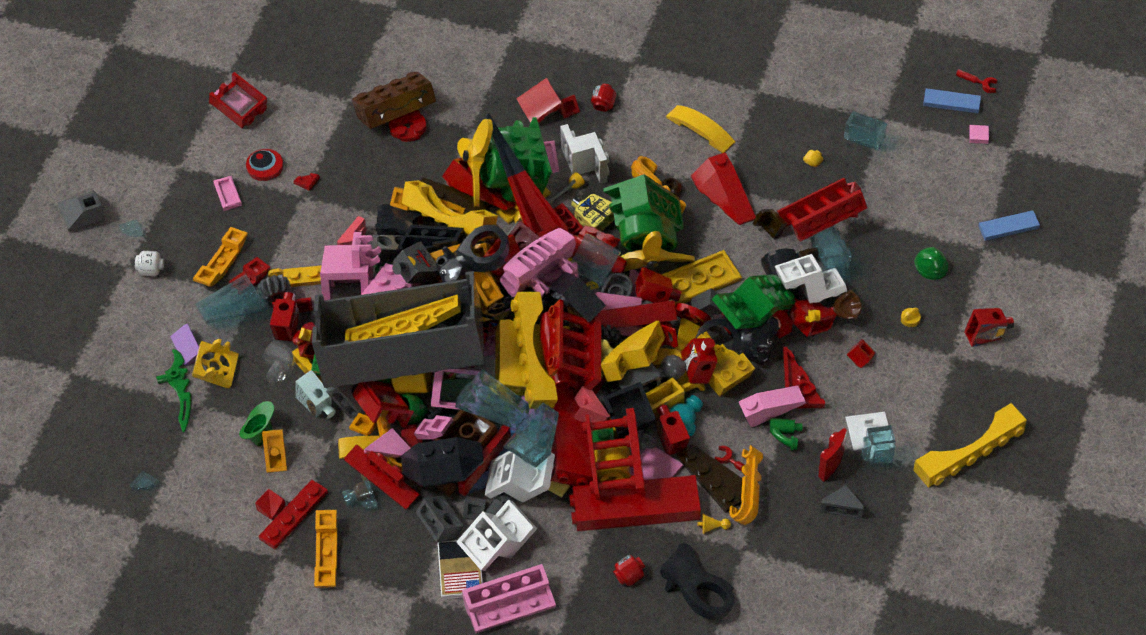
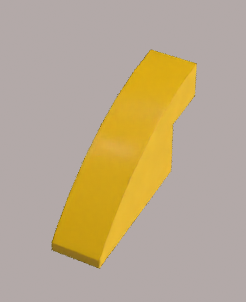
[601,321,665,382]

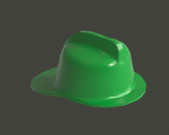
[239,401,275,446]

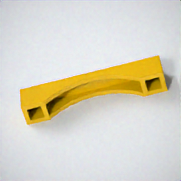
[402,180,498,241]
[511,292,558,409]
[913,403,1027,488]

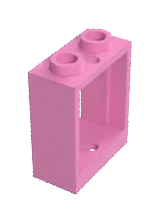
[431,368,488,412]

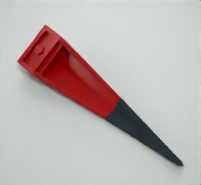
[486,114,570,237]

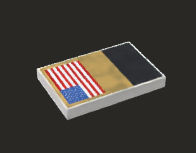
[438,540,483,599]

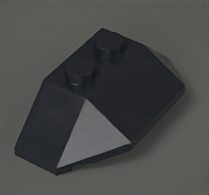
[401,437,484,488]

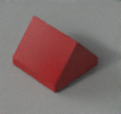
[558,95,580,118]

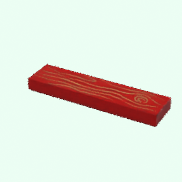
[458,424,511,496]

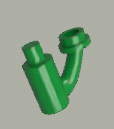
[770,418,803,451]

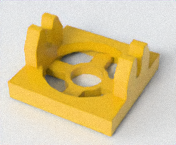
[192,339,239,388]

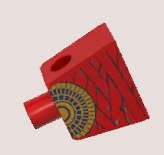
[656,405,690,455]

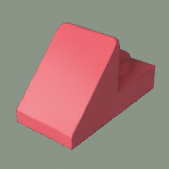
[337,216,368,245]
[574,386,610,422]

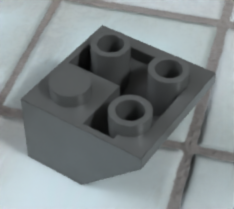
[57,190,105,232]

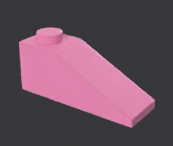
[739,386,806,427]

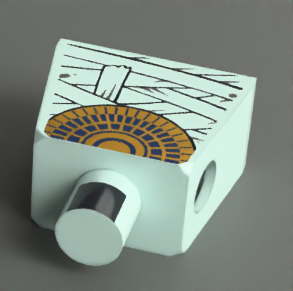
[296,370,336,419]

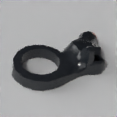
[375,204,448,235]
[435,225,510,282]
[695,314,781,364]
[660,543,734,620]

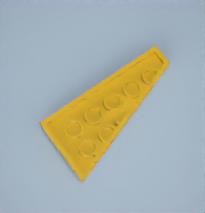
[345,294,461,342]

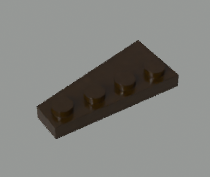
[420,177,493,214]
[676,444,742,513]

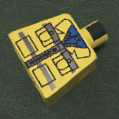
[571,194,615,232]

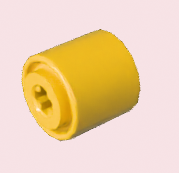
[391,372,433,394]
[595,446,631,482]

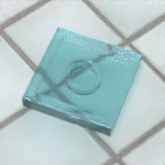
[571,233,621,286]

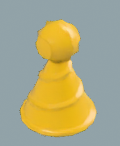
[697,514,731,534]

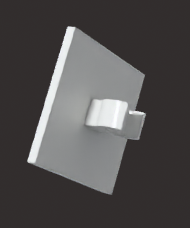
[845,412,893,451]

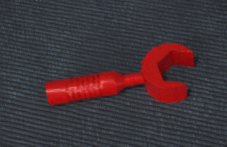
[956,69,997,93]
[715,445,745,472]

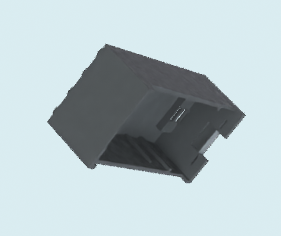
[312,271,484,388]

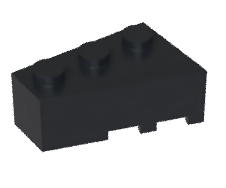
[396,225,466,255]
[549,271,606,322]

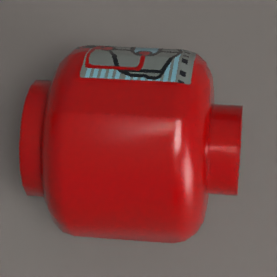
[590,84,617,112]
[613,555,645,586]

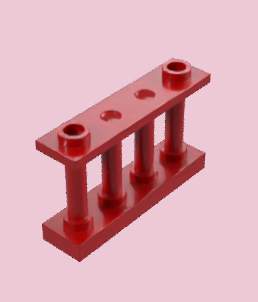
[777,178,868,242]
[547,299,601,390]
[582,408,646,499]

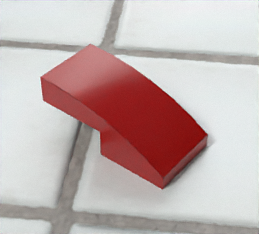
[229,257,270,296]

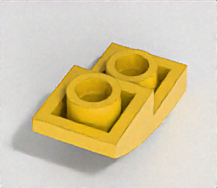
[338,436,379,459]

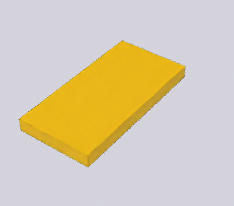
[662,250,742,305]

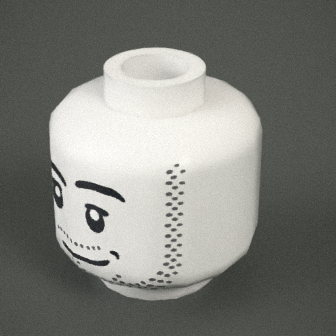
[135,251,164,276]

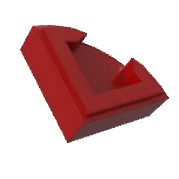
[293,173,320,191]

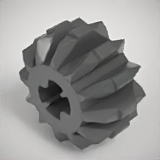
[258,275,292,305]

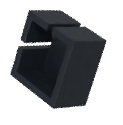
[603,382,657,439]

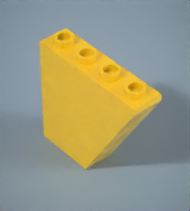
[495,319,570,396]

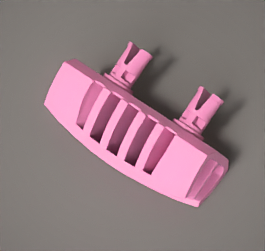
[500,228,578,298]

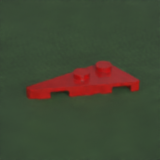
[783,347,825,408]

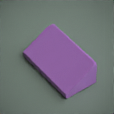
[170,324,203,366]

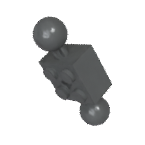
[596,355,686,412]

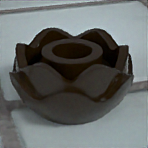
[662,178,682,196]

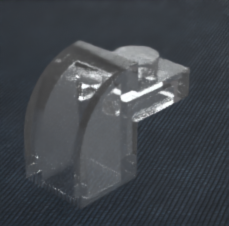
[263,339,295,387]

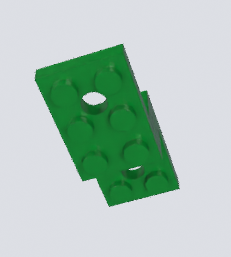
[712,274,796,330]

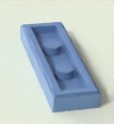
[923,89,981,113]
[978,211,1040,241]

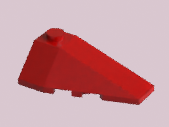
[691,152,756,225]
[442,158,516,211]

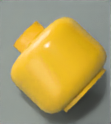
[803,150,823,167]

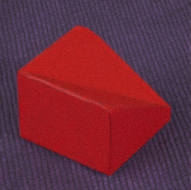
[847,339,875,368]
[255,489,286,520]

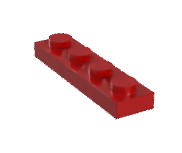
[259,480,328,550]

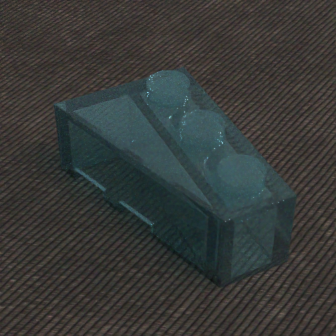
[810,225,852,284]
[195,274,267,324]
[455,369,529,429]
[503,403,559,468]

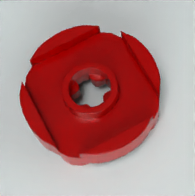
[389,110,426,142]

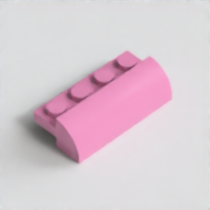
[462,564,556,633]

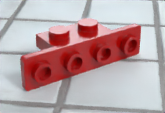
[344,445,419,509]

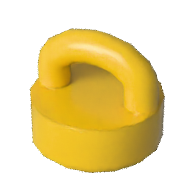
[901,308,921,327]

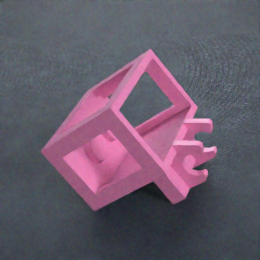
[320,232,381,300]

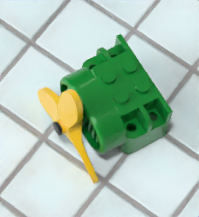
[457,117,552,207]
[603,174,695,273]

